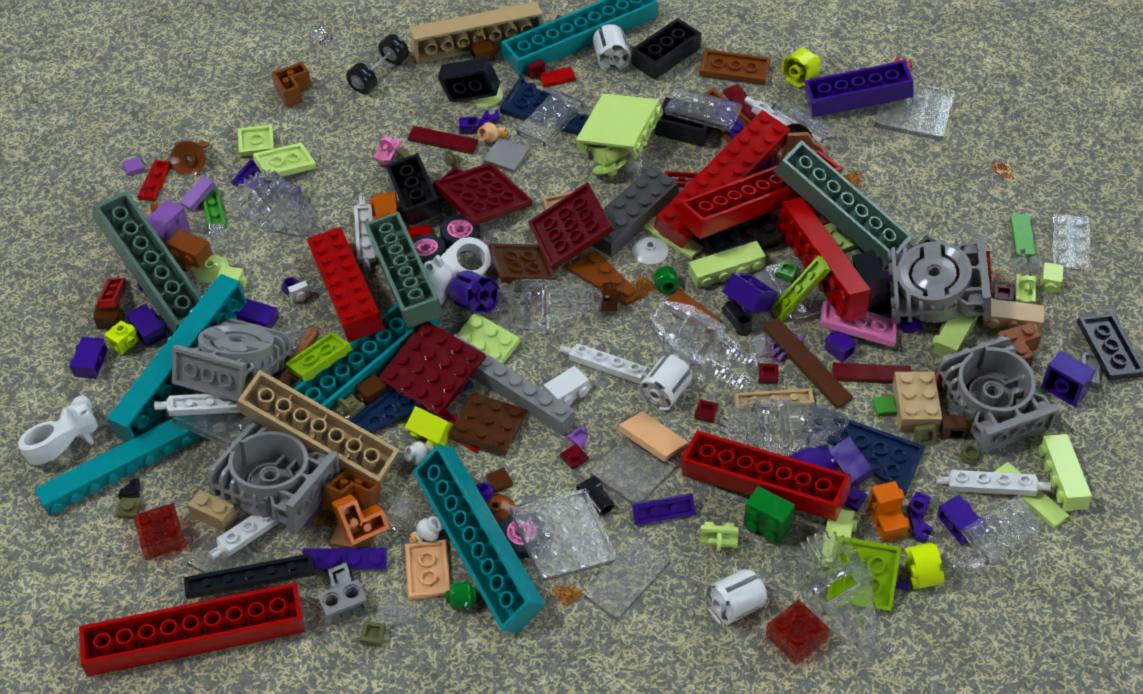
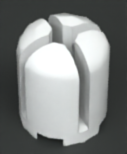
[593,24,631,71]
[638,355,693,411]
[704,569,767,626]

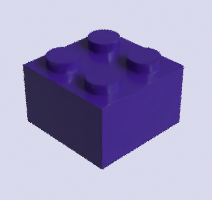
[722,272,778,313]
[1041,350,1096,408]

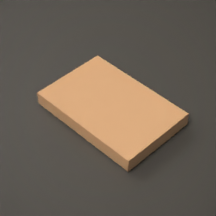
[617,411,689,462]
[405,539,450,601]

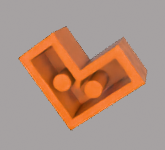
[370,192,398,221]
[867,481,910,542]
[331,494,390,545]

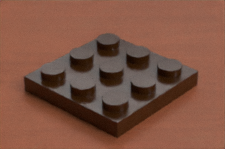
[488,243,556,284]
[450,392,527,456]

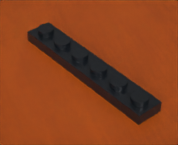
[184,553,315,600]

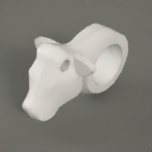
[423,237,491,305]
[18,395,98,465]

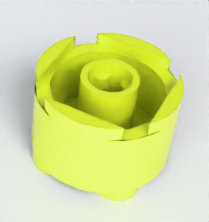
[781,48,821,88]
[904,542,945,590]

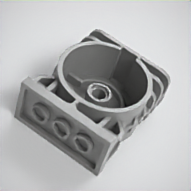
[888,236,991,323]
[172,318,291,402]
[936,336,1060,454]
[208,423,340,535]

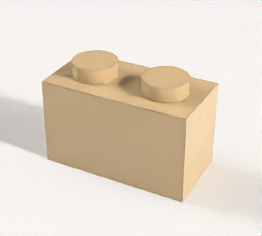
[188,490,238,533]

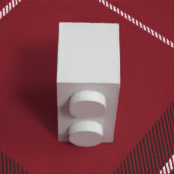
[544,366,589,406]

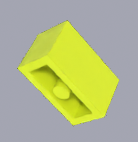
[405,406,454,447]

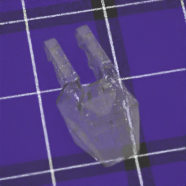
[649,300,759,393]

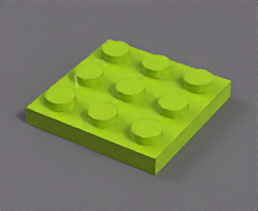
[826,536,902,611]

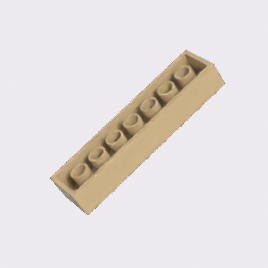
[409,1,543,64]
[237,370,399,483]

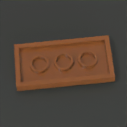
[699,49,770,85]

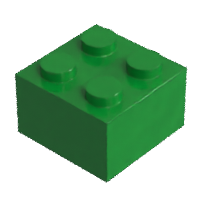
[743,486,795,544]

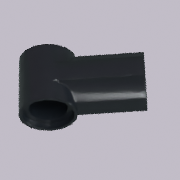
[721,301,752,336]
[576,476,614,516]

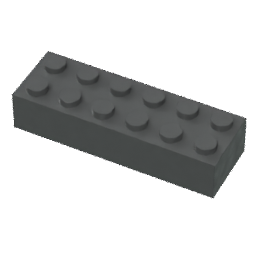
[592,167,679,258]

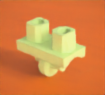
[1015,274,1036,304]
[700,522,739,551]

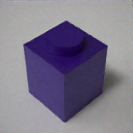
[825,331,856,363]

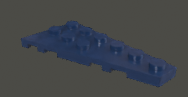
[500,76,589,135]
[350,380,473,433]
[803,406,925,496]

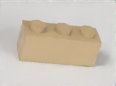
[982,299,1044,334]

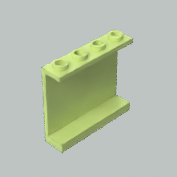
[576,94,663,160]

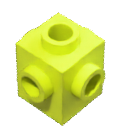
[104,320,139,355]

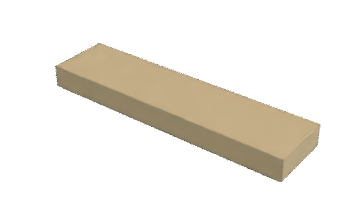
[734,388,815,412]

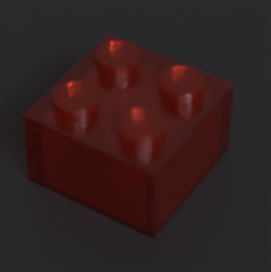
[133,503,187,561]
[765,599,830,665]

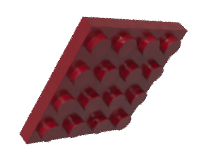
[433,162,533,226]
[528,182,614,271]
[378,321,486,417]

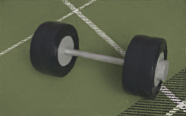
[346,34,409,95]

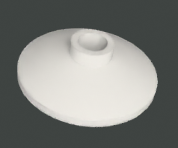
[632,237,668,264]

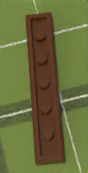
[763,318,853,409]

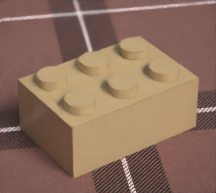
[892,371,942,432]

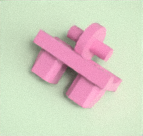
[373,136,402,167]

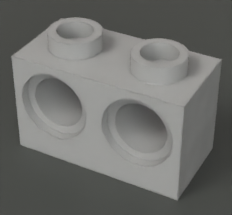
[318,579,369,625]

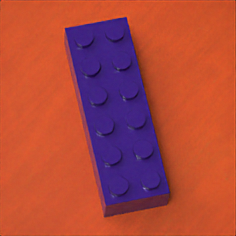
[804,60,914,118]

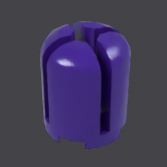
[449,270,500,314]

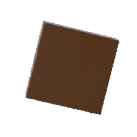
[486,468,513,493]

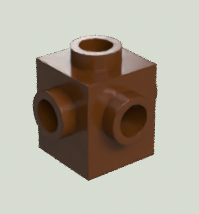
[594,282,621,312]

